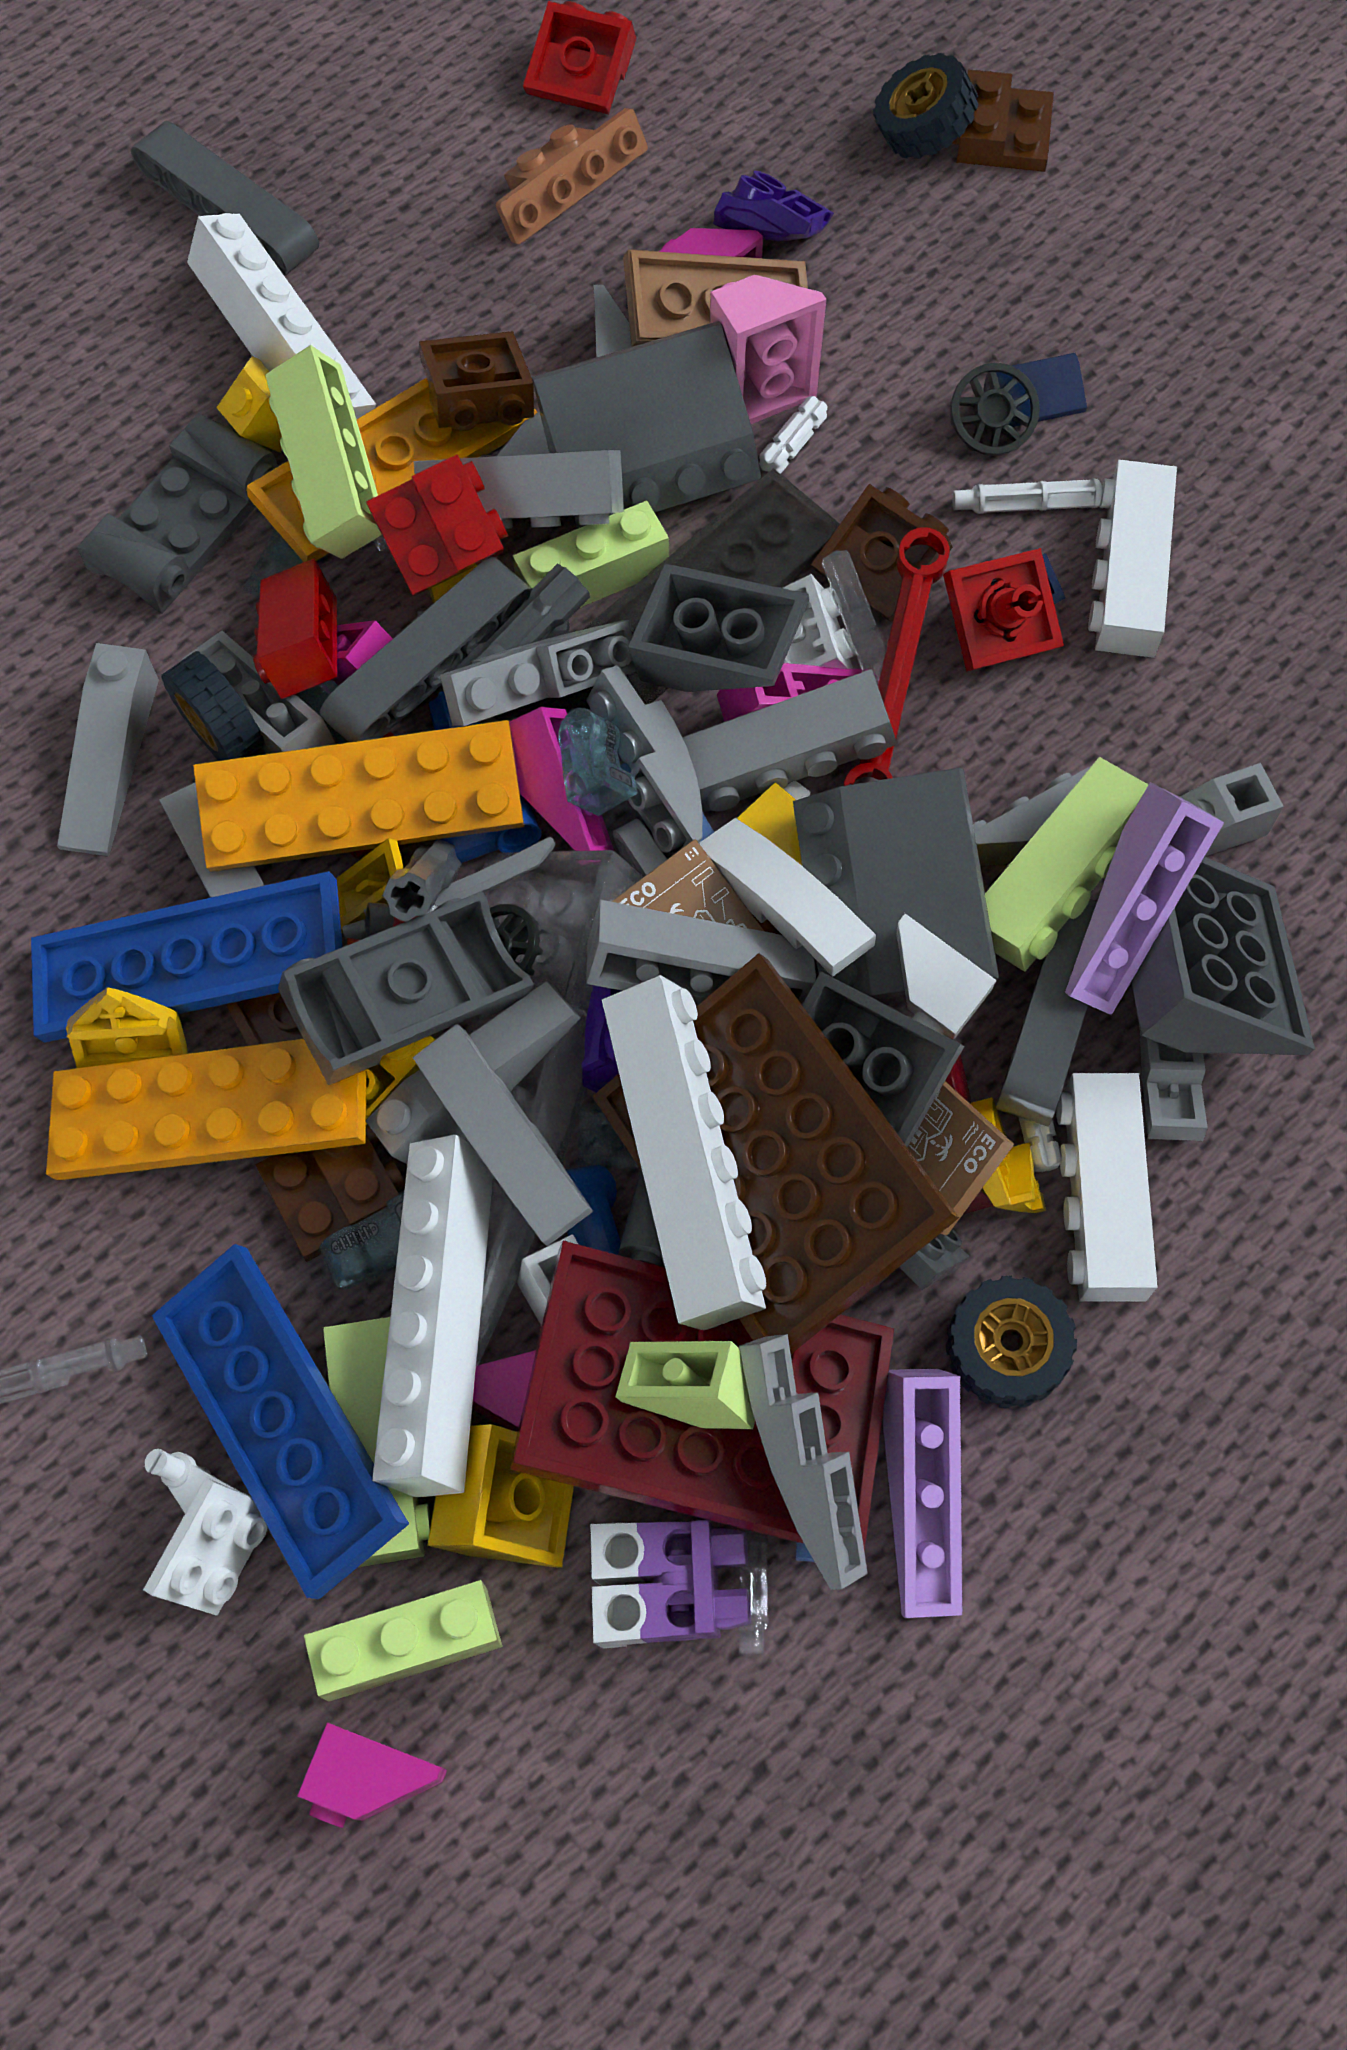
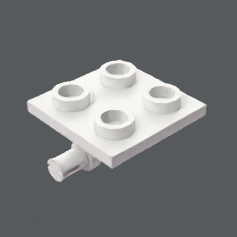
[143,1449,268,1615]

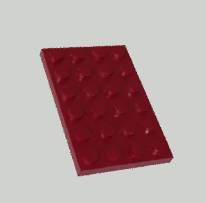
[509,1241,894,1551]

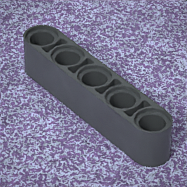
[131,121,319,276]
[320,556,532,743]
[995,899,1097,1127]

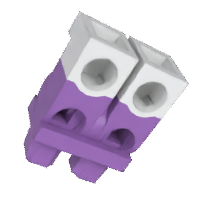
[590,1520,751,1648]

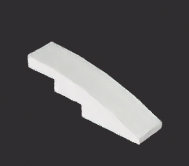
[699,818,876,977]

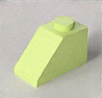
[615,1341,755,1429]

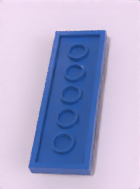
[31,871,343,1043]
[152,1244,409,1599]

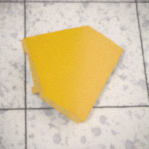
[66,987,188,1068]
[971,1097,1046,1213]

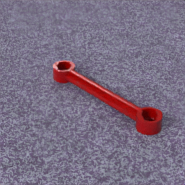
[843,527,950,786]

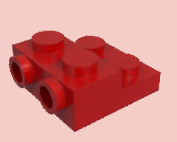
[523,1,637,115]
[366,454,508,597]

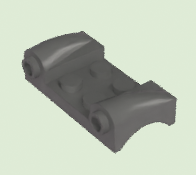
[77,413,278,614]
[278,891,534,1086]

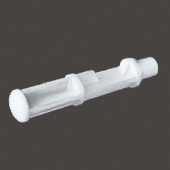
[952,478,1103,514]

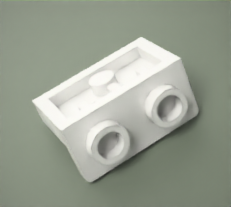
[783,574,856,669]

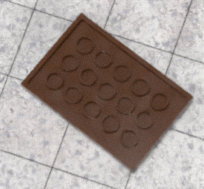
[592,953,959,1354]

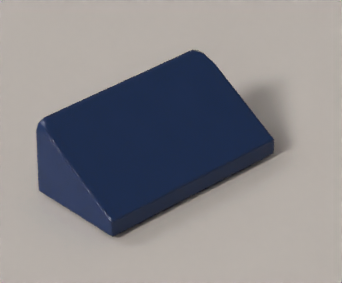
[983,353,1087,427]

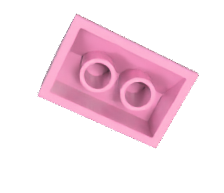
[710,275,826,424]

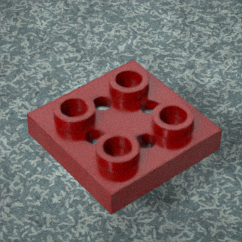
[943,548,1064,672]

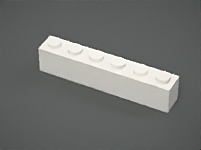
[187,213,376,420]
[602,975,766,1330]
[372,1135,493,1497]

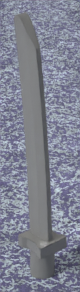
[342,837,555,941]

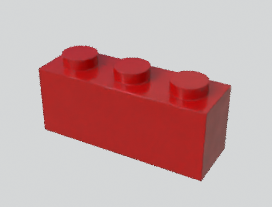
[253,558,337,699]

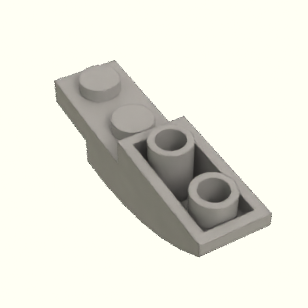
[440,620,636,726]
[586,665,703,858]

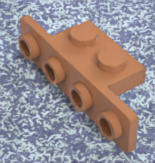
[496,108,648,244]

